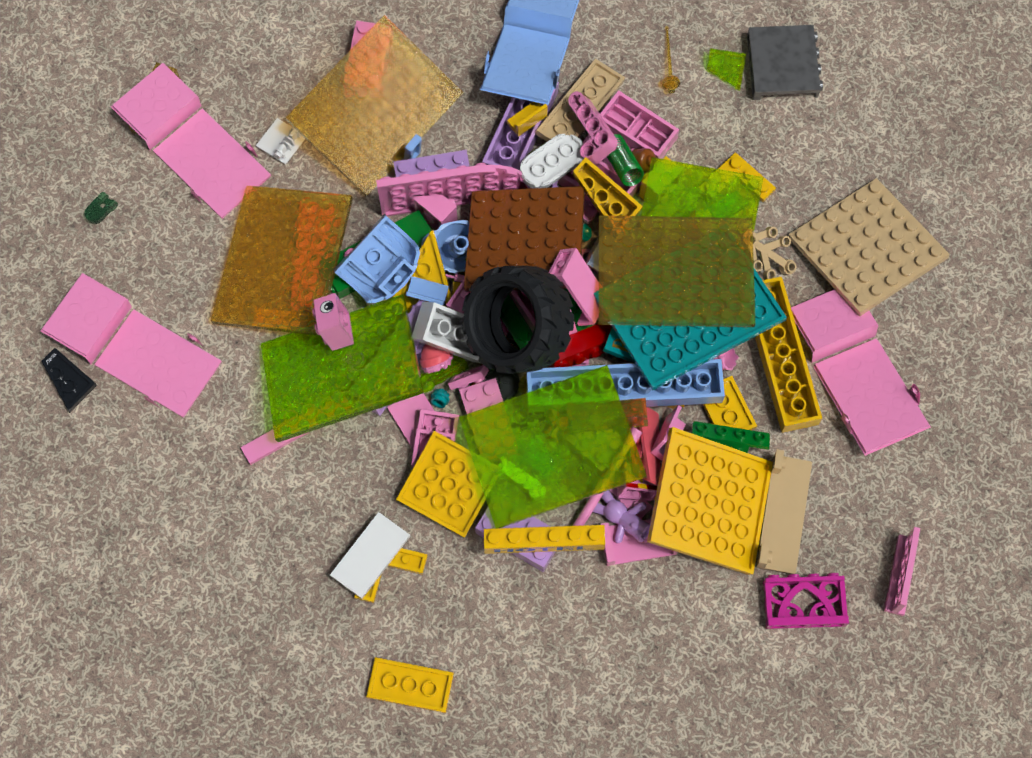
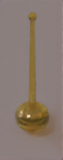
[662,26,680,94]

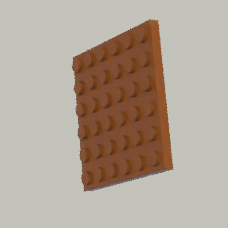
[464,186,585,292]

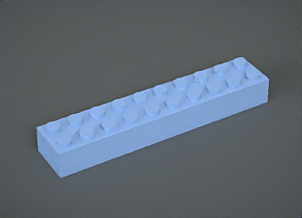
[526,359,725,413]

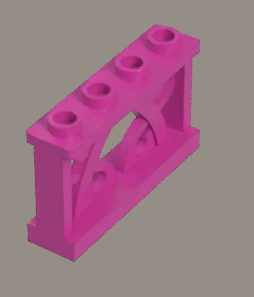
[763,573,849,629]

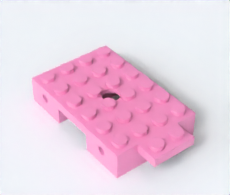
[557,90,679,225]

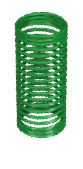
[605,134,644,186]

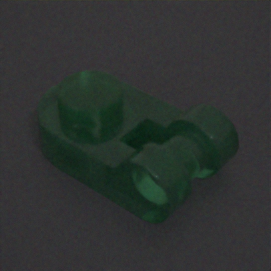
[84,192,118,224]

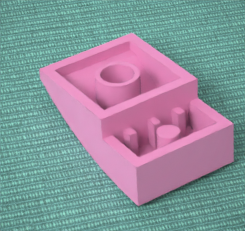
[411,409,460,467]

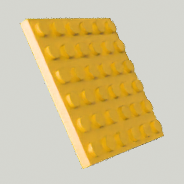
[647,427,773,575]

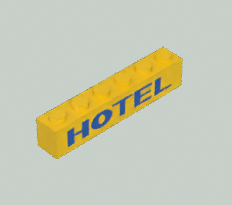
[484,525,605,554]

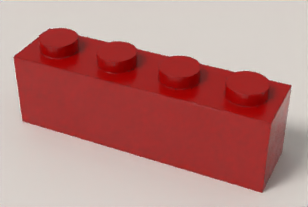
[548,320,612,368]

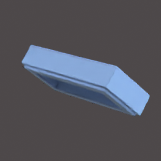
[404,134,422,160]

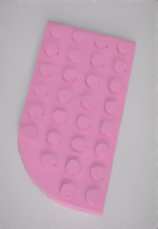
[376,163,526,216]

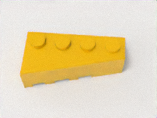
[573,157,643,238]

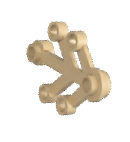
[739,227,796,280]

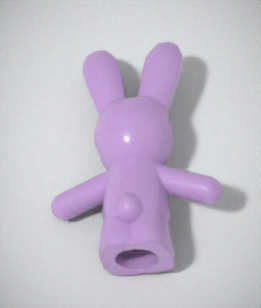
[593,488,650,543]

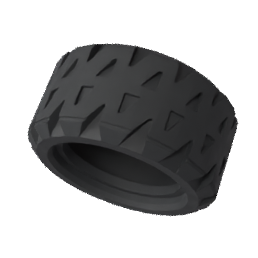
[461,266,574,374]

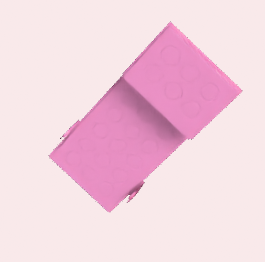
[111,63,271,219]
[41,273,222,418]
[791,289,931,456]

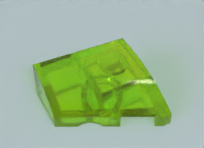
[706,48,746,91]

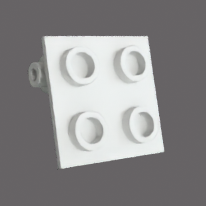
[256,118,307,165]

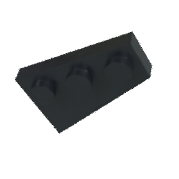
[42,348,97,413]

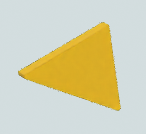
[381,230,452,320]

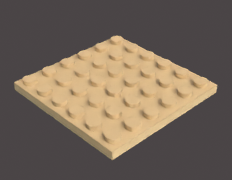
[789,178,950,316]

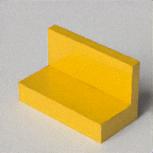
[507,102,548,137]

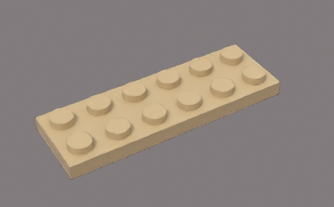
[536,59,625,142]

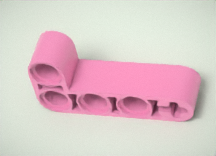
[568,91,618,164]

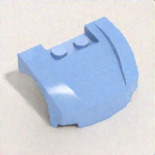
[334,214,420,303]

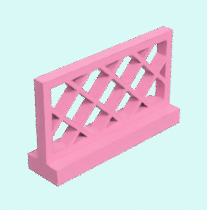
[884,527,920,616]

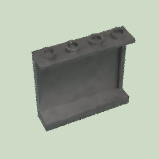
[747,25,823,100]

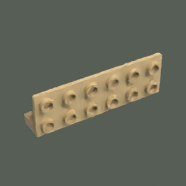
[756,449,812,574]

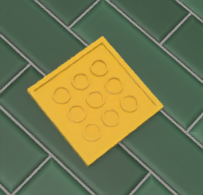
[396,431,503,538]

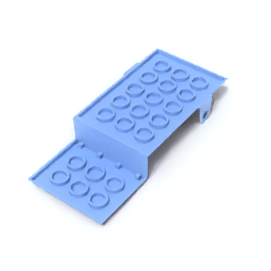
[480,0,579,105]

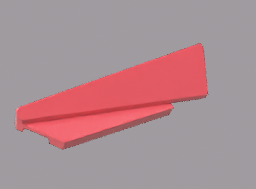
[627,407,661,486]

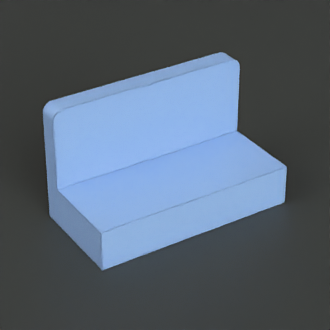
[406,276,449,305]

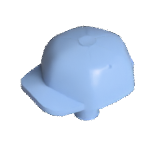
[421,220,469,273]

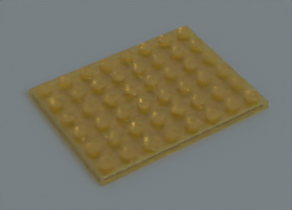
[285,15,464,196]
[211,186,353,336]
[598,215,755,327]

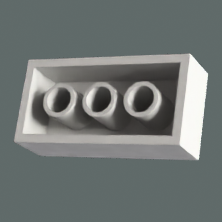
[411,302,480,363]

